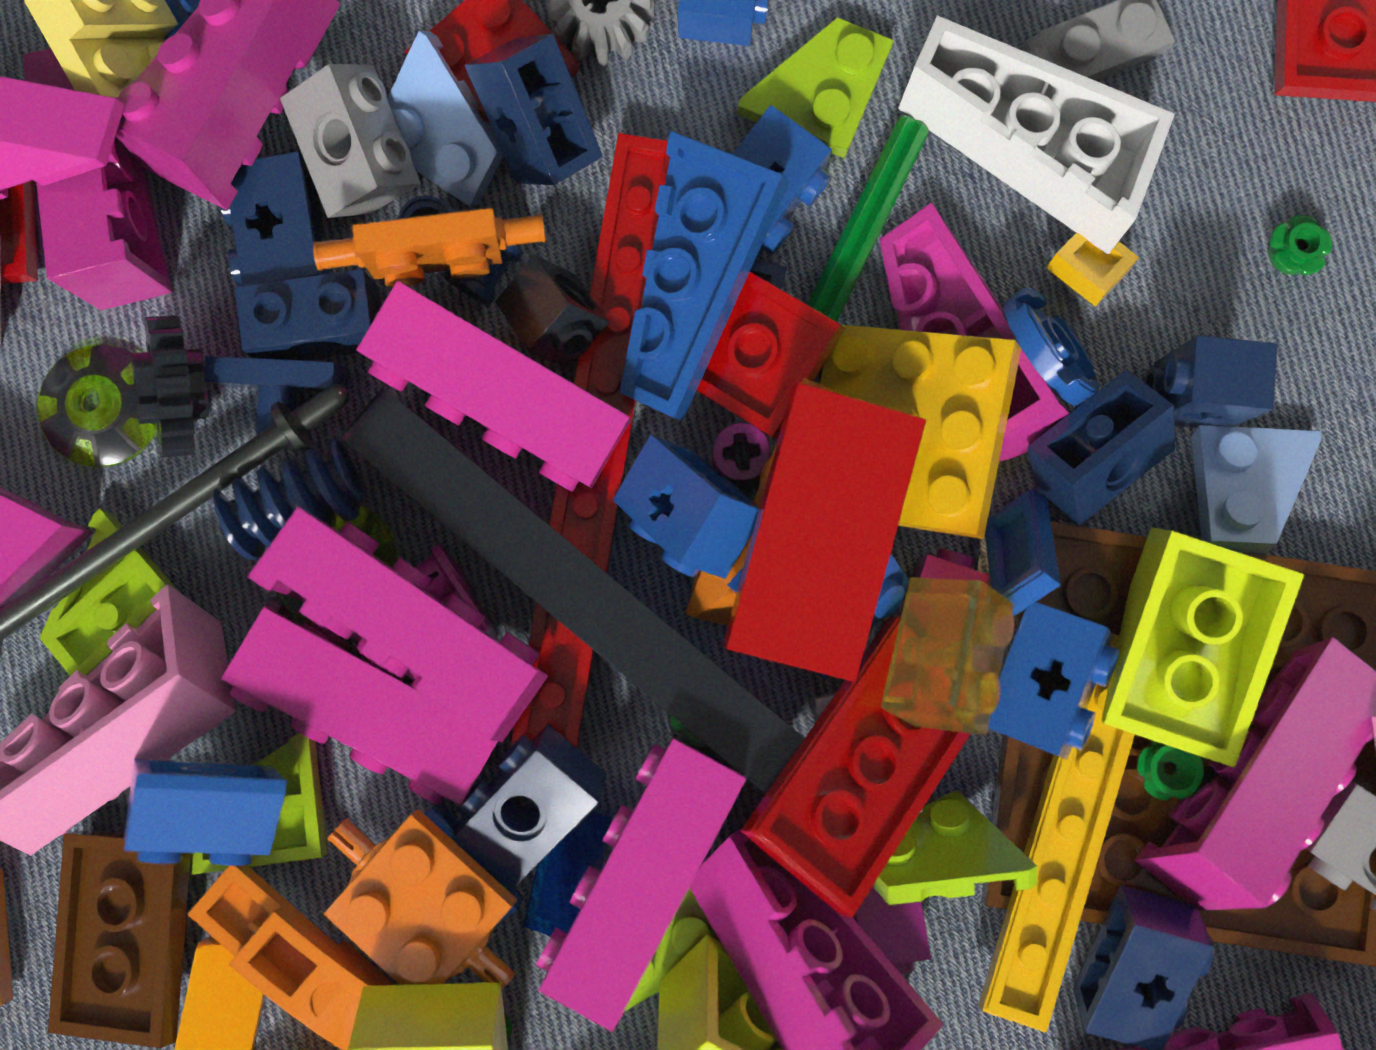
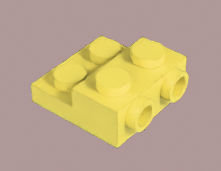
[24,0,178,99]

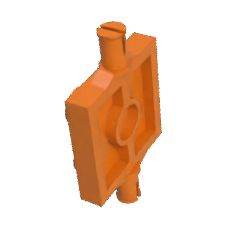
[313,208,546,287]
[324,809,517,989]

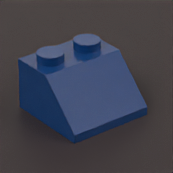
[124,759,287,866]

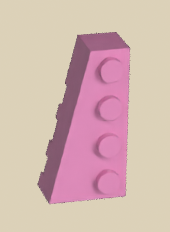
[0,584,236,855]

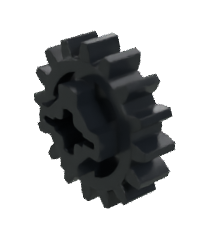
[131,315,209,458]

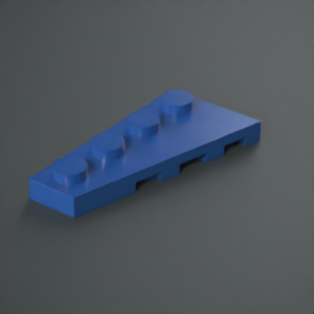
[619,131,790,421]

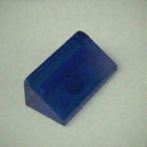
[523,808,615,937]

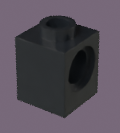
[495,254,610,368]

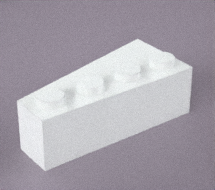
[898,15,1175,254]

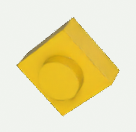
[1047,232,1140,307]

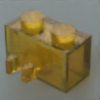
[881,577,1014,735]

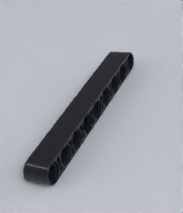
[340,387,805,794]

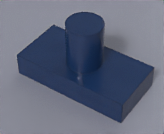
[204,356,349,434]

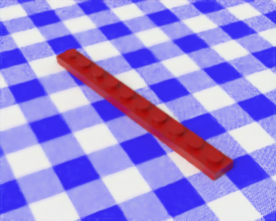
[511,133,670,748]

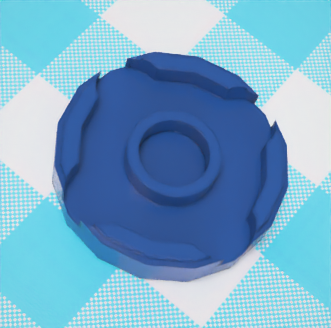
[1004,288,1100,406]

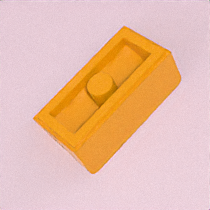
[174,936,265,1050]

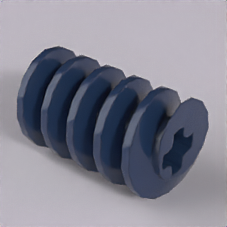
[213,438,364,560]

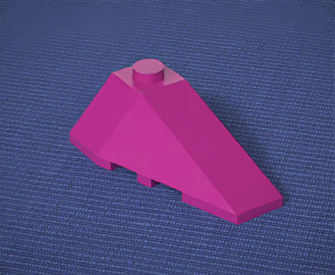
[0,76,125,200]
[880,203,1071,462]

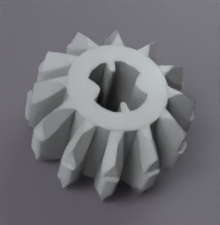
[548,0,654,67]

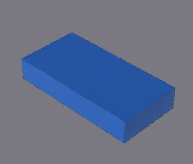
[985,488,1061,620]

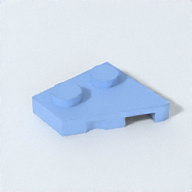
[387,31,504,206]
[1191,425,1322,554]

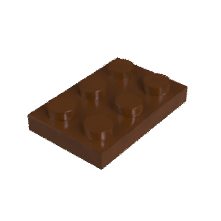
[48,830,191,1048]

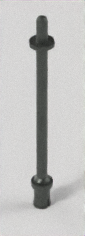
[0,384,350,657]

